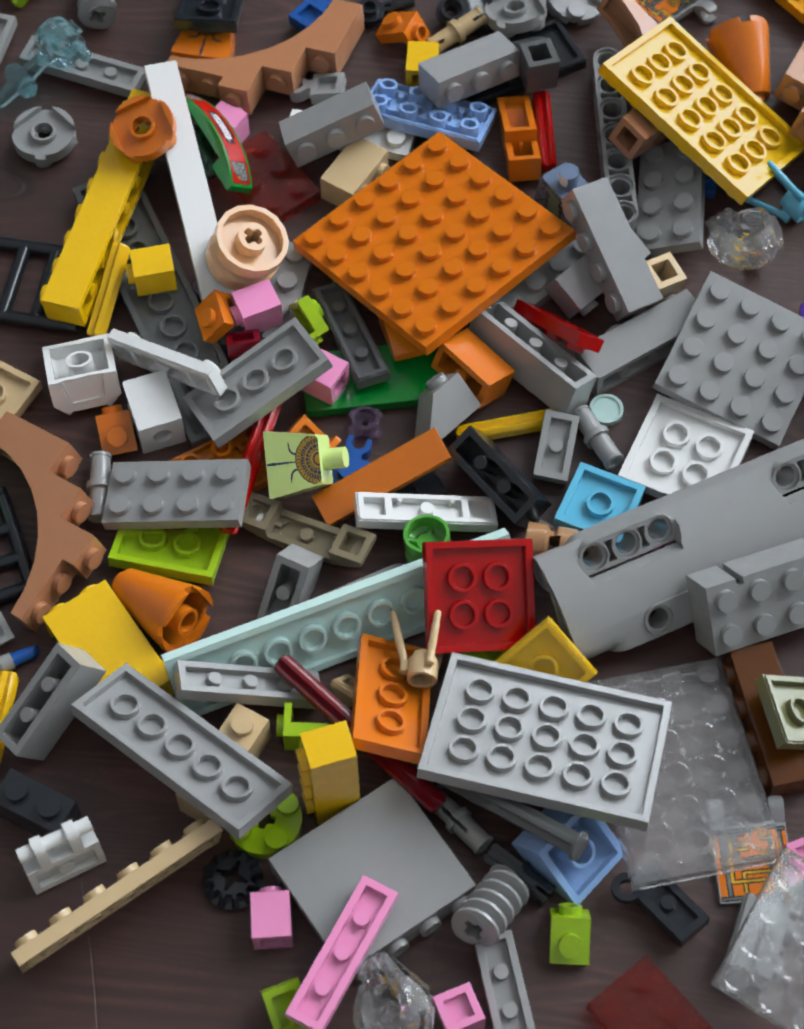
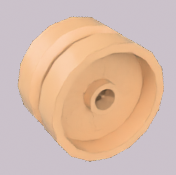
[205,205,289,290]

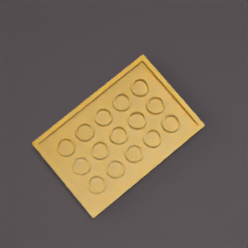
[597,17,804,205]

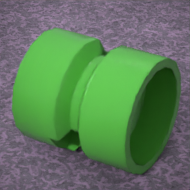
[403,514,450,564]

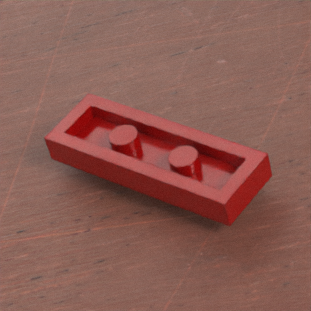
[513,299,604,354]

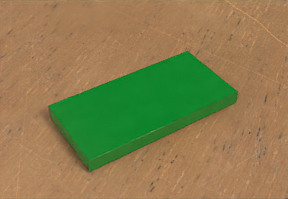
[304,345,438,418]

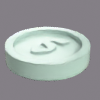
[589,394,624,426]

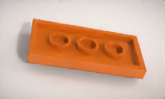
[350,633,430,765]

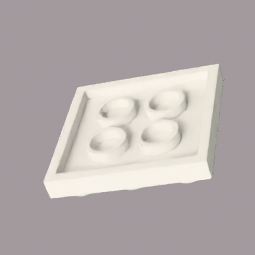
[618,393,754,498]

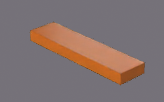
[312,427,453,526]

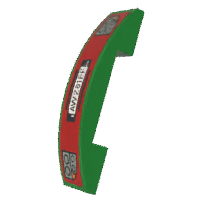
[185,93,252,194]

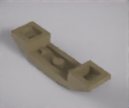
[242,492,377,567]

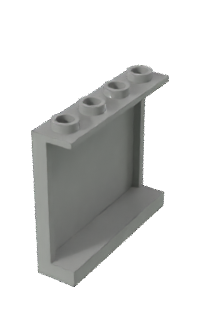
[268,779,476,981]

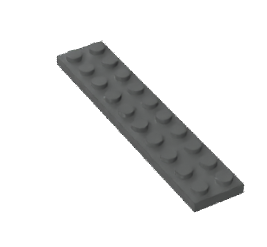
[72,183,229,449]

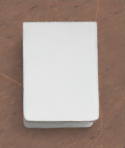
[123,370,186,454]

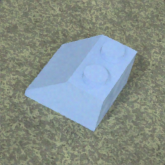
[512,808,627,904]

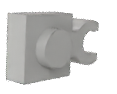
[290,72,347,104]

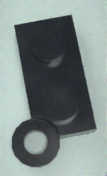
[611,863,710,948]

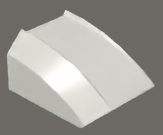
[42,333,122,415]

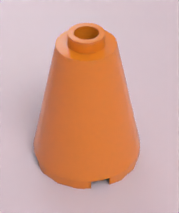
[706,15,771,103]
[112,568,213,652]

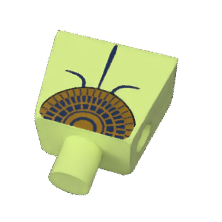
[263,431,349,499]

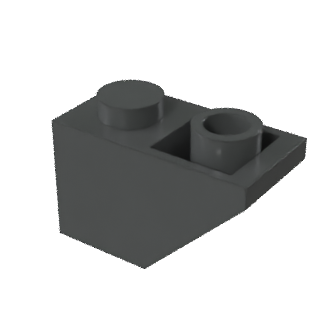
[511,36,560,93]

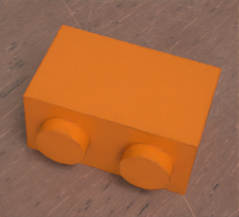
[431,328,516,409]

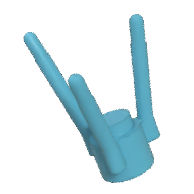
[746,161,804,223]

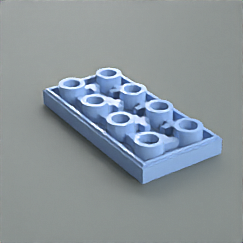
[371,78,498,152]

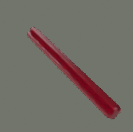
[274,655,446,813]

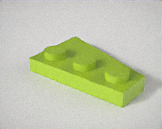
[108,528,230,586]

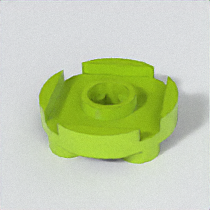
[229,793,303,860]

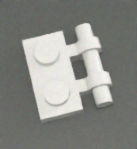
[15,816,107,895]

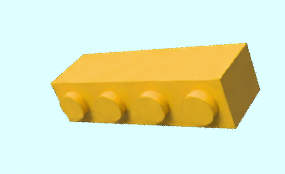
[295,720,360,825]

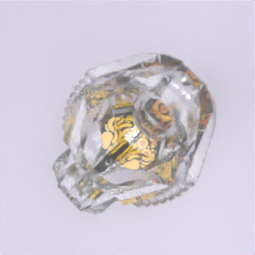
[705,207,784,270]
[353,952,435,1029]

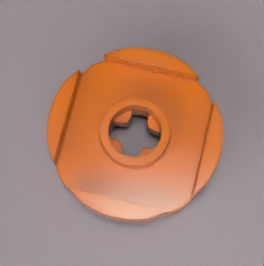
[109,95,177,163]

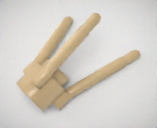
[390,610,444,688]

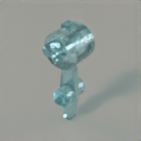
[0,16,92,109]

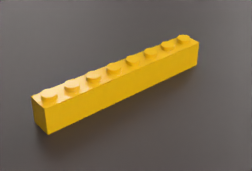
[40,89,155,327]

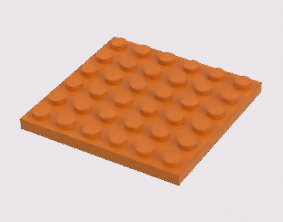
[293,132,576,356]

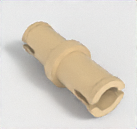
[426,6,488,55]

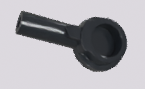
[358,0,415,28]

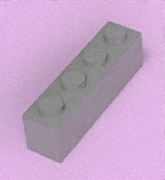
[561,176,663,322]
[574,289,696,396]
[469,299,597,414]

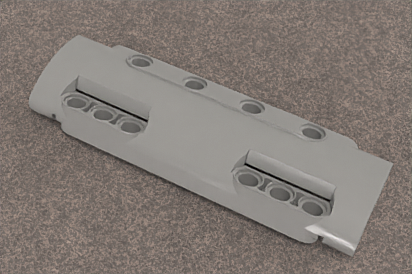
[532,439,804,659]

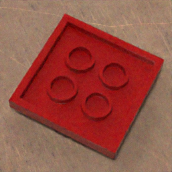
[422,538,536,654]

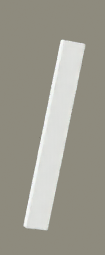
[144,60,235,301]

